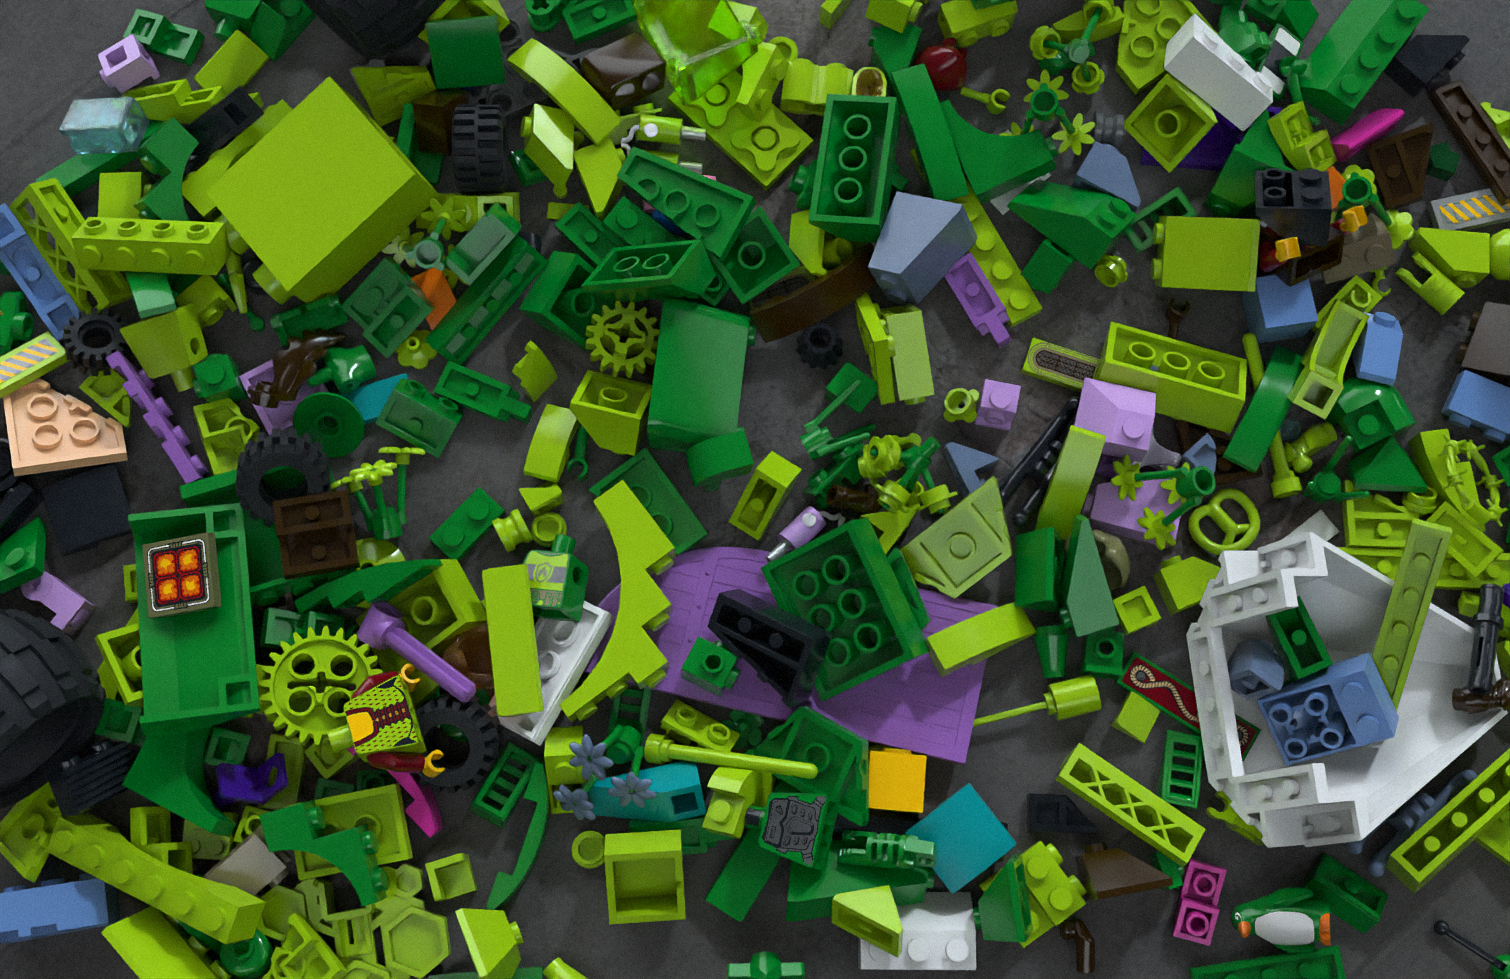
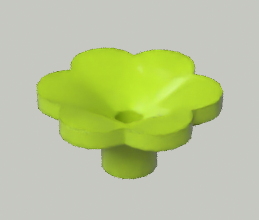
[395,329,438,370]

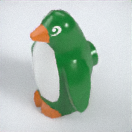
[1231,887,1331,954]

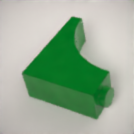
[940,99,1059,205]
[122,726,237,837]

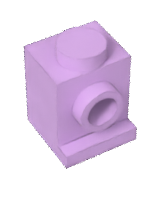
[98,34,160,93]
[975,379,1021,431]

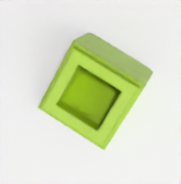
[1111,691,1161,743]

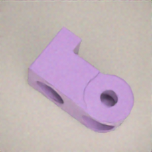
[21,571,97,636]

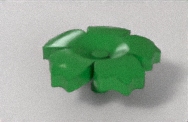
[721,710,764,751]

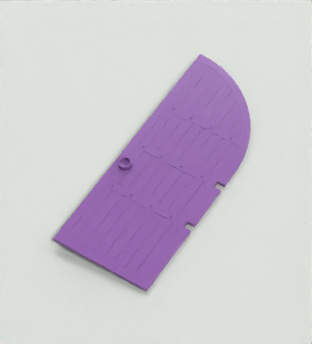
[583,547,997,765]

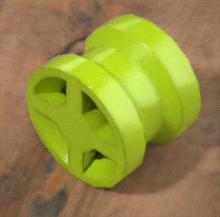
[492,508,534,553]

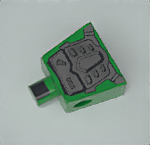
[745,793,840,871]

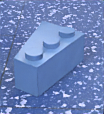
[0,873,120,944]

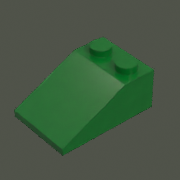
[1007,179,1137,270]

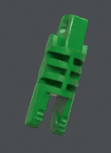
[837,830,938,870]

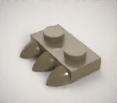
[1321,213,1395,284]

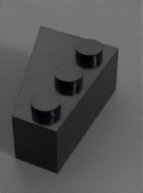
[707,589,833,708]

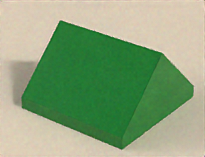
[1014,527,1065,613]

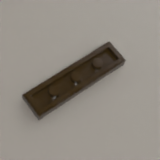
[1428,79,1510,206]

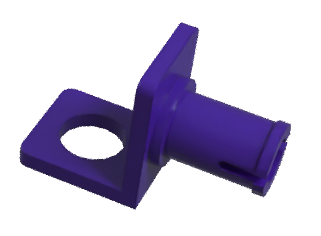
[210,752,288,812]

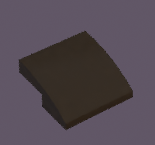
[272,489,360,580]

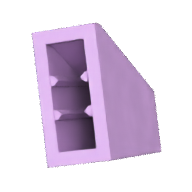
[1081,479,1181,548]

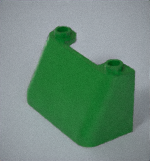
[647,297,757,453]

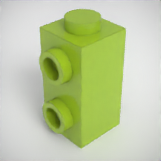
[937,0,1018,48]

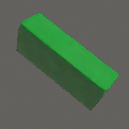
[1302,853,1389,933]

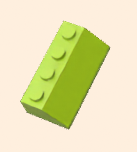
[1095,321,1247,434]
[101,906,233,979]

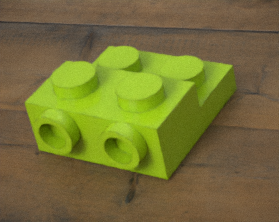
[977,841,1086,948]

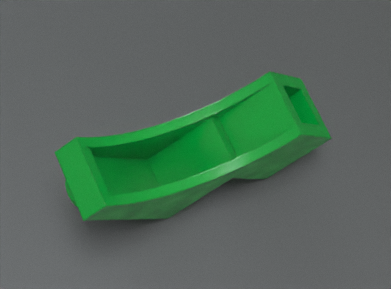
[134,117,199,221]
[259,799,389,907]

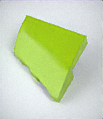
[193,398,261,476]
[262,913,347,979]

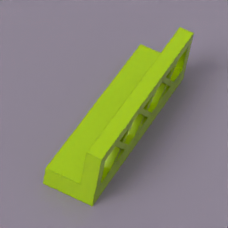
[9,178,132,315]
[1055,743,1206,867]

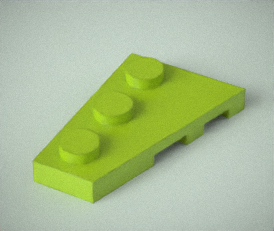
[0,782,62,883]

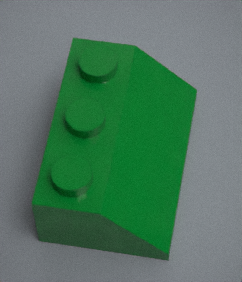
[581,239,716,303]

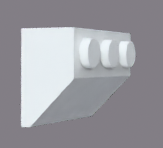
[858,892,976,970]

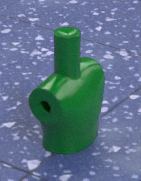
[307,345,376,393]

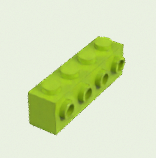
[71,217,231,275]

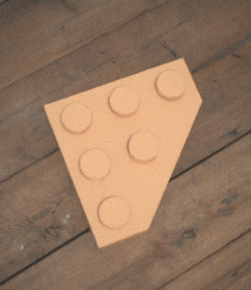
[3,378,128,477]

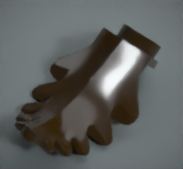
[247,328,347,408]

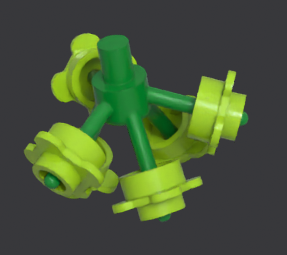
[858,433,958,514]

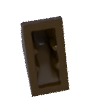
[412,88,471,156]

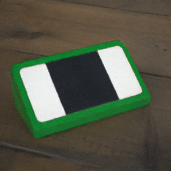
[1255,23,1304,102]

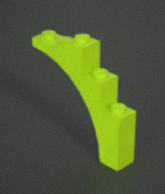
[559,480,676,723]

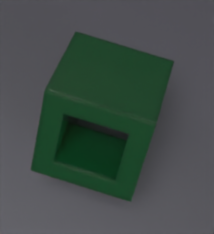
[1426,142,1461,182]

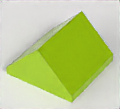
[94,623,144,707]

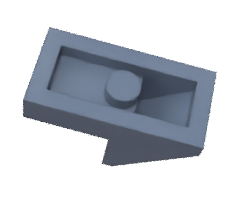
[942,442,1000,498]

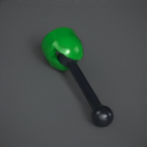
[1434,920,1510,979]

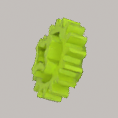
[585,301,659,378]

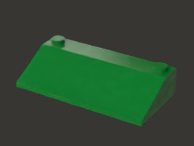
[128,503,260,739]

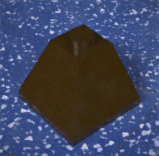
[1075,842,1173,901]

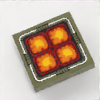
[142,532,222,619]

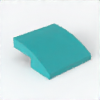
[905,783,1017,894]

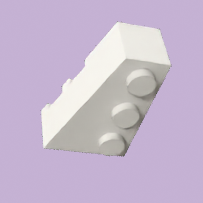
[1164,13,1273,132]

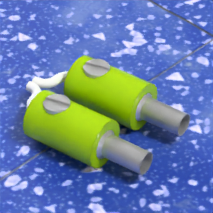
[621,114,706,175]

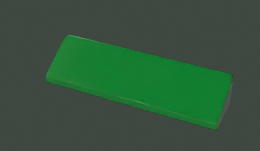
[36,117,164,198]
[425,234,549,365]
[704,778,803,922]

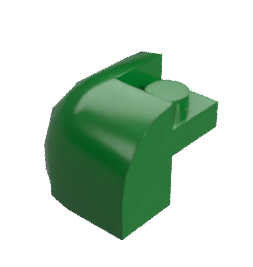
[1323,376,1417,453]

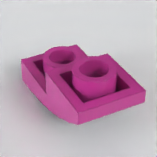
[1172,858,1227,946]

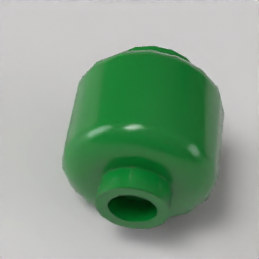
[219,929,274,979]

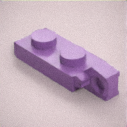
[944,252,1012,348]

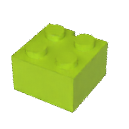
[604,829,686,925]

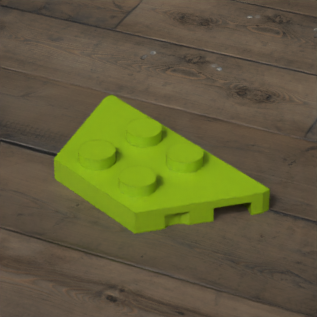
[900,475,1013,598]

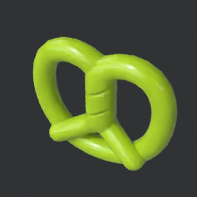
[1188,488,1260,556]

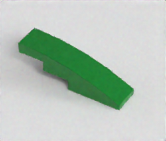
[890,63,969,201]
[294,559,443,614]

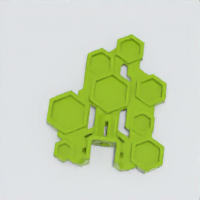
[257,863,452,979]

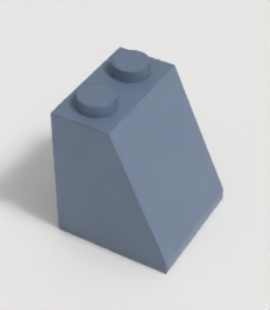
[868,191,978,304]

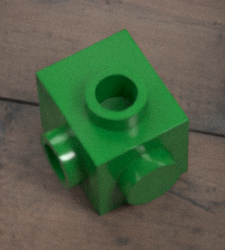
[192,353,249,403]
[681,636,741,697]

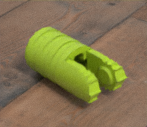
[1395,251,1465,316]

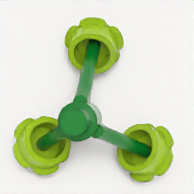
[1029,0,1116,95]

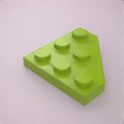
[1115,0,1218,95]

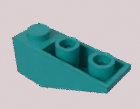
[588,761,707,822]

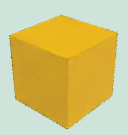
[868,748,927,816]

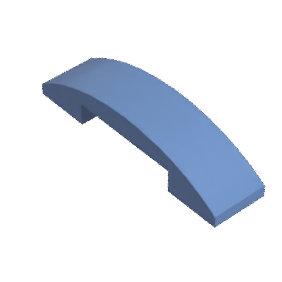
[0,203,81,342]

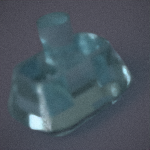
[1279,419,1301,441]

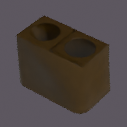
[581,32,666,111]

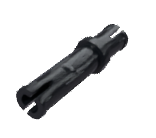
[1467,584,1505,695]

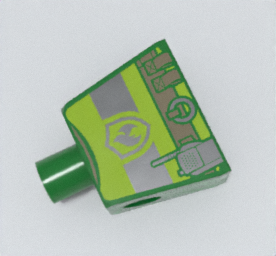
[523,534,589,623]

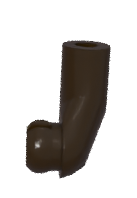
[1059,917,1095,973]

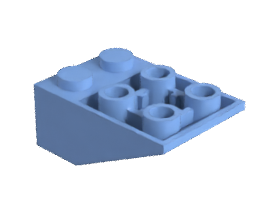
[1257,652,1399,766]

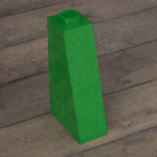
[785,840,935,922]

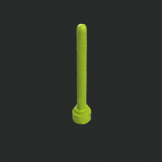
[1242,332,1302,498]
[644,733,818,779]

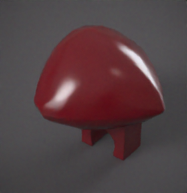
[912,37,967,91]

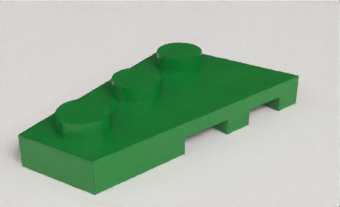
[588,447,709,555]

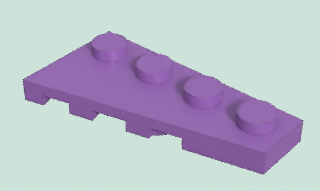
[106,351,208,484]

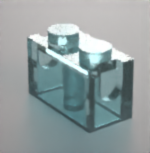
[59,97,150,155]

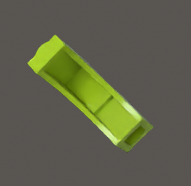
[708,0,789,122]
[1287,299,1370,420]

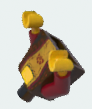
[1258,205,1368,287]

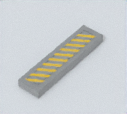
[1426,188,1510,231]

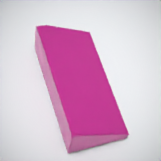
[1330,108,1405,162]

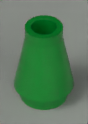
[1033,625,1069,678]

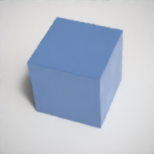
[1241,274,1318,344]

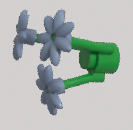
[553,724,657,820]

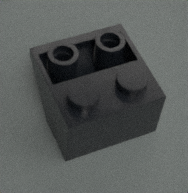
[1254,168,1332,246]

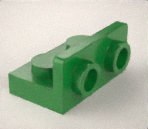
[375,378,464,458]

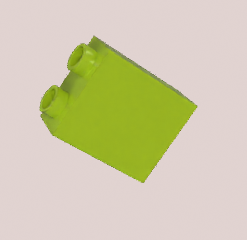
[205,76,440,305]

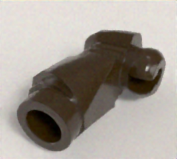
[826,484,883,514]
[1452,678,1510,715]

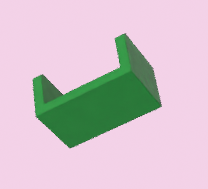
[443,202,522,286]

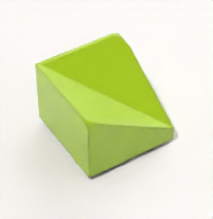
[518,481,566,518]

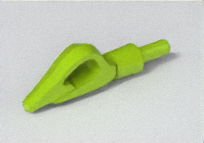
[225,248,248,314]

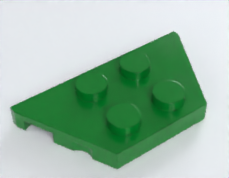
[745,706,869,827]

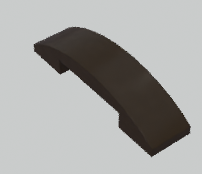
[749,243,877,343]

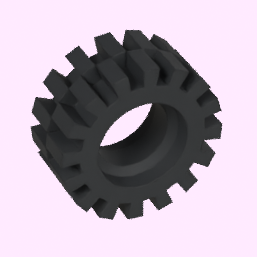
[63,308,132,377]

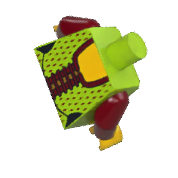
[328,664,445,778]

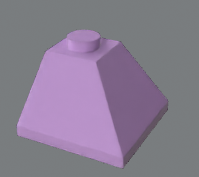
[1074,377,1156,462]

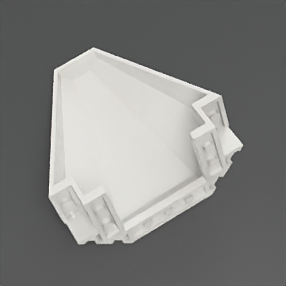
[1186,531,1508,848]

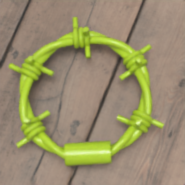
[1437,434,1508,527]

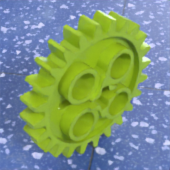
[259,626,383,749]

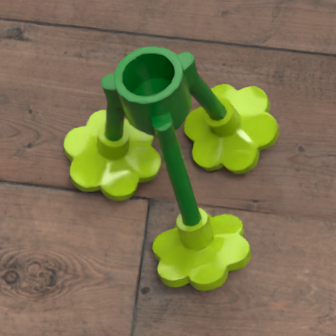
[1330,165,1415,251]

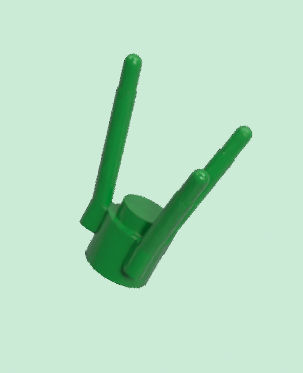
[800,379,876,461]
[1302,435,1370,503]

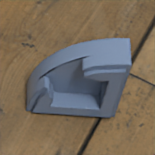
[1181,433,1217,474]

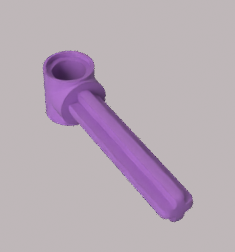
[356,602,476,702]

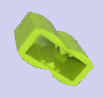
[780,58,854,117]

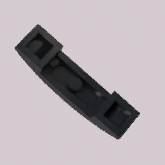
[138,85,264,184]

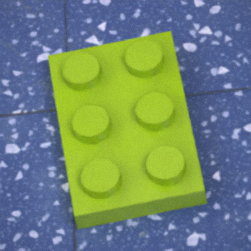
[286,783,413,881]

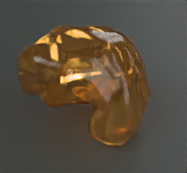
[443,623,494,690]

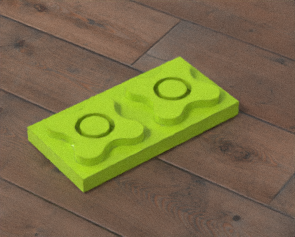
[668,52,814,191]

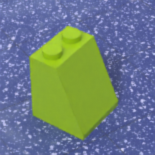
[1150,216,1261,292]

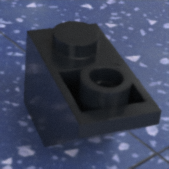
[1384,35,1470,98]

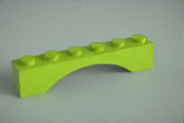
[46,813,266,944]

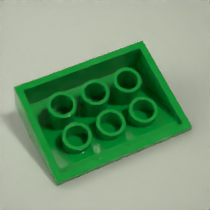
[761,517,930,702]

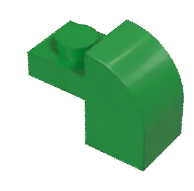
[685,430,754,493]

